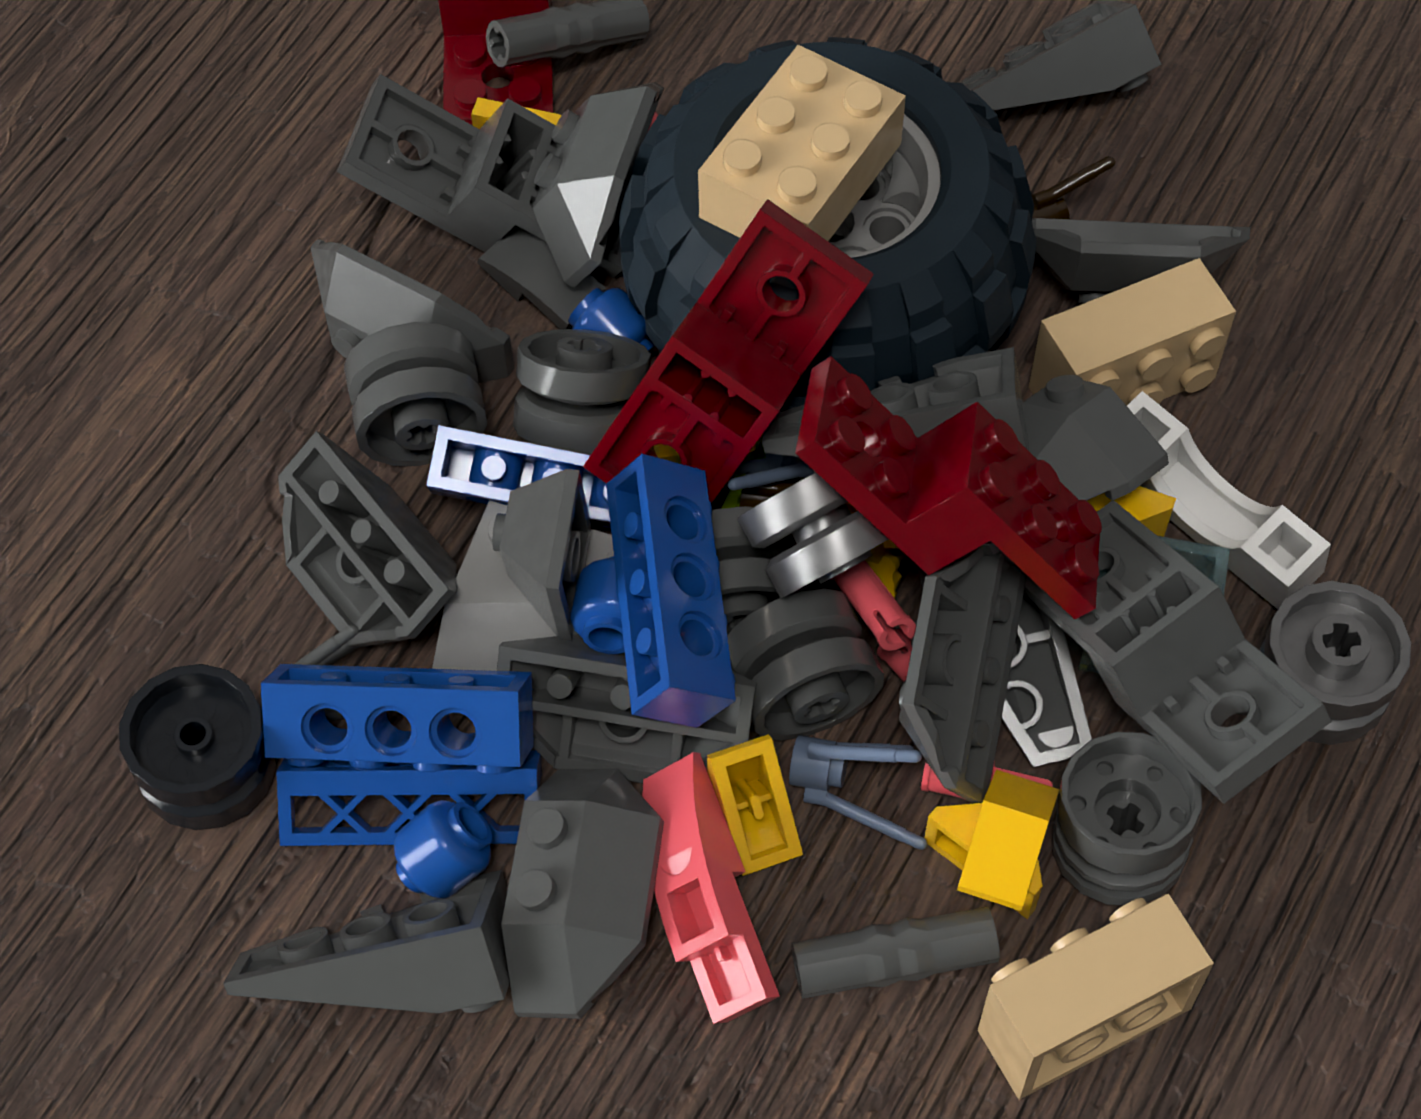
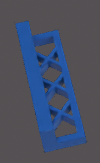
[276,751,542,846]

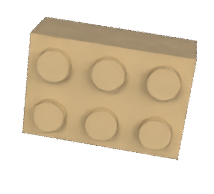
[698,45,906,241]
[1029,258,1236,406]
[977,893,1214,1100]

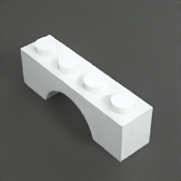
[1127,391,1331,609]

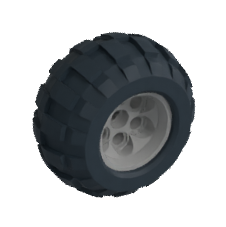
[619,37,1037,411]

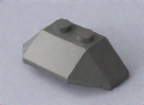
[532,82,664,288]
[1032,218,1250,303]
[310,239,515,384]
[278,431,457,648]
[899,541,1027,804]
[497,634,757,783]
[501,769,664,1019]

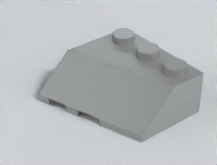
[432,500,614,671]

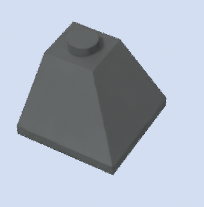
[492,469,592,641]

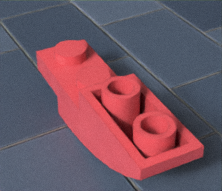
[642,752,780,1024]

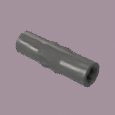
[486,0,650,68]
[791,907,1000,999]

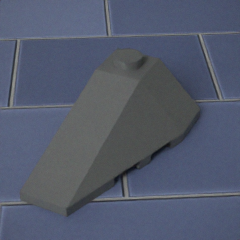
[959,0,1162,110]
[762,347,1029,457]
[1023,375,1169,501]
[916,564,1092,768]
[223,870,510,1013]

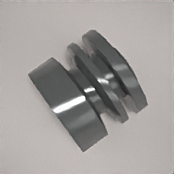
[1053,732,1202,905]

